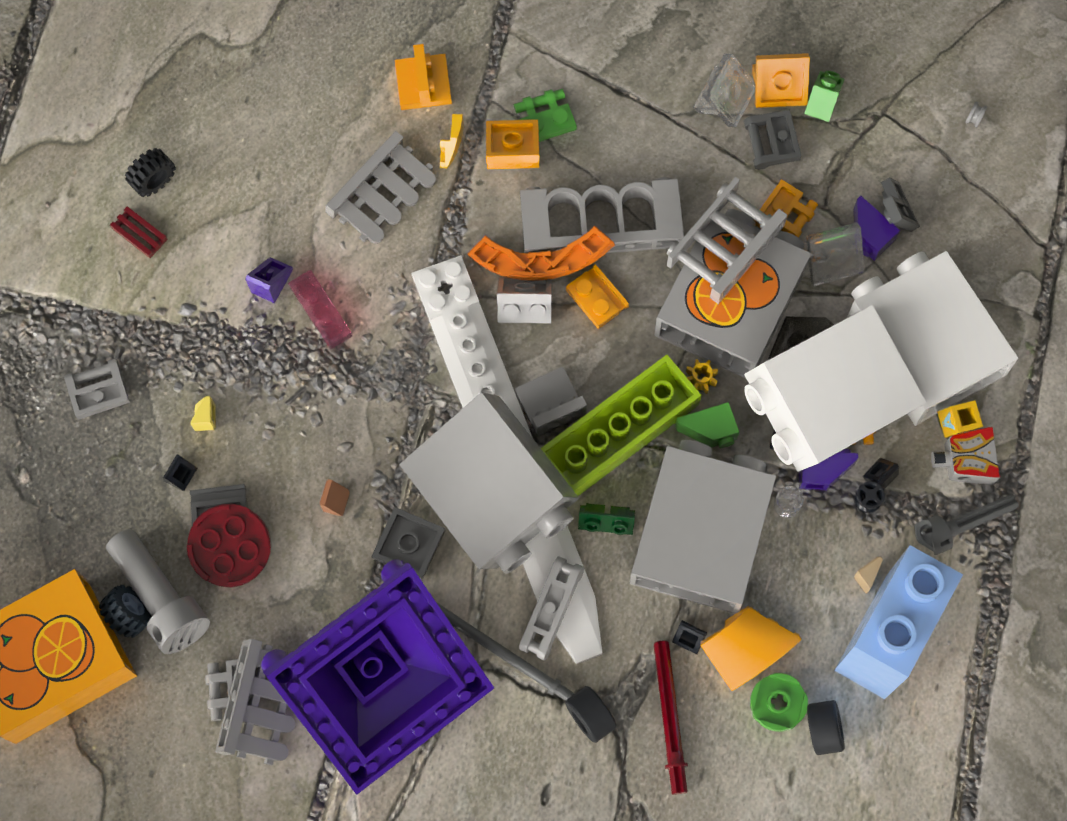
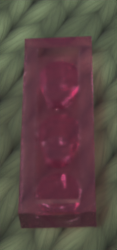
[288,270,353,350]

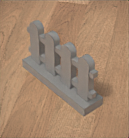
[326,131,436,244]
[215,639,295,765]

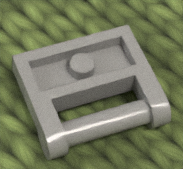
[64,358,130,420]

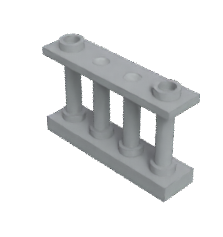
[667,177,787,304]

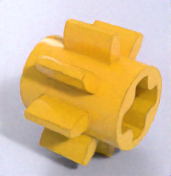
[686,359,718,394]

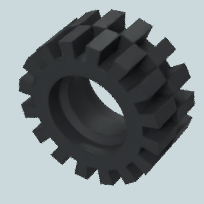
[125,148,176,197]

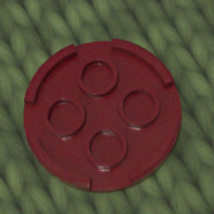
[187,504,271,587]

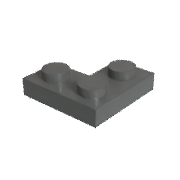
[881,177,920,232]

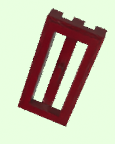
[110,206,168,258]

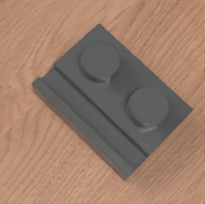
[190,484,248,526]

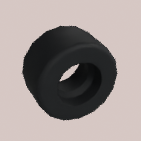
[565,686,617,743]
[807,700,845,755]

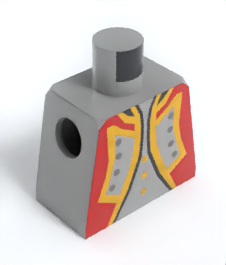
[931,427,1000,485]

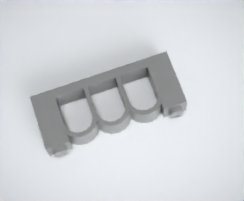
[520,177,684,254]

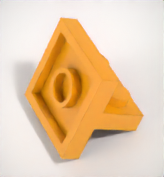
[395,44,452,110]
[752,53,810,108]
[486,120,539,169]

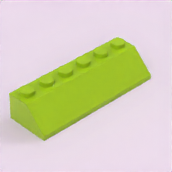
[540,355,701,496]

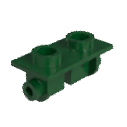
[578,503,635,535]

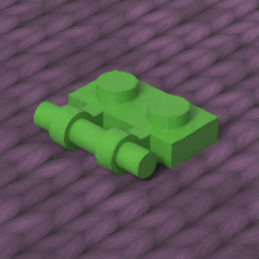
[513,89,577,142]

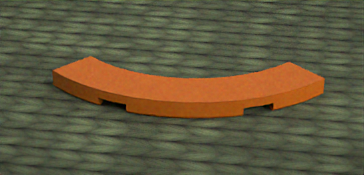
[467,226,615,281]

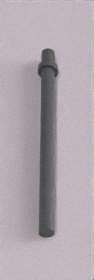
[436,602,574,701]

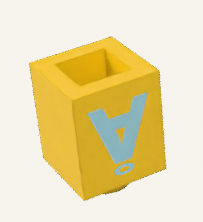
[937,400,983,438]

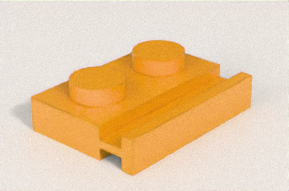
[566,264,629,329]

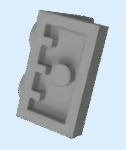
[515,367,587,437]

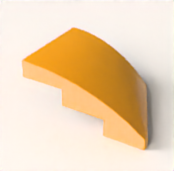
[700,606,802,691]

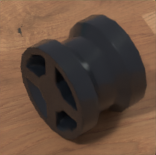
[854,481,885,513]

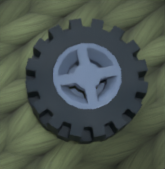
[99,584,152,638]

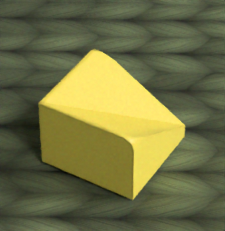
[191,396,216,431]

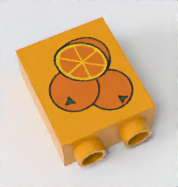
[0,569,137,744]

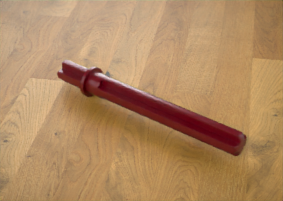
[654,640,688,795]

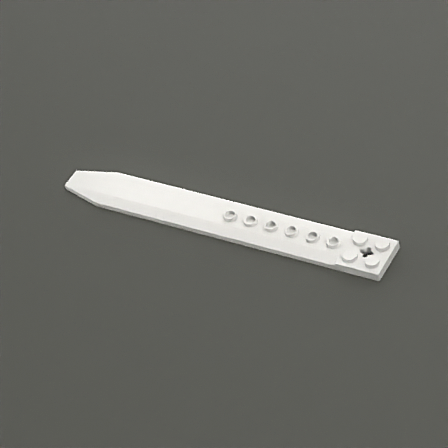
[411,255,603,664]

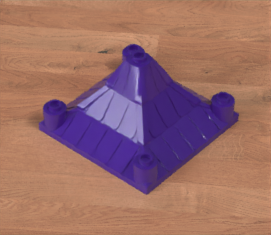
[261,559,494,795]

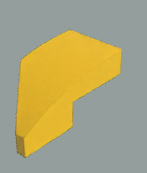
[440,114,464,169]

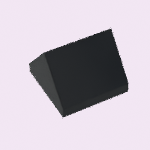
[163,454,198,491]
[862,458,899,490]
[672,620,707,654]

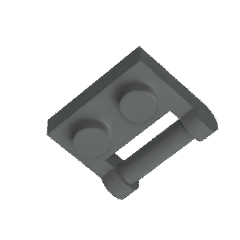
[744,109,801,170]

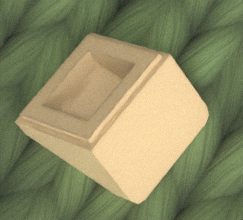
[854,556,883,594]

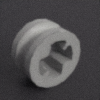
[965,102,987,128]

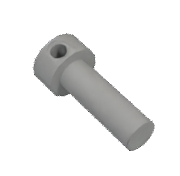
[106,529,210,654]

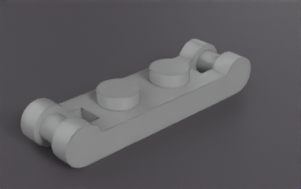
[519,556,584,661]

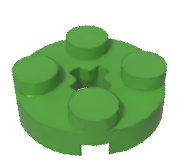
[750,673,808,732]

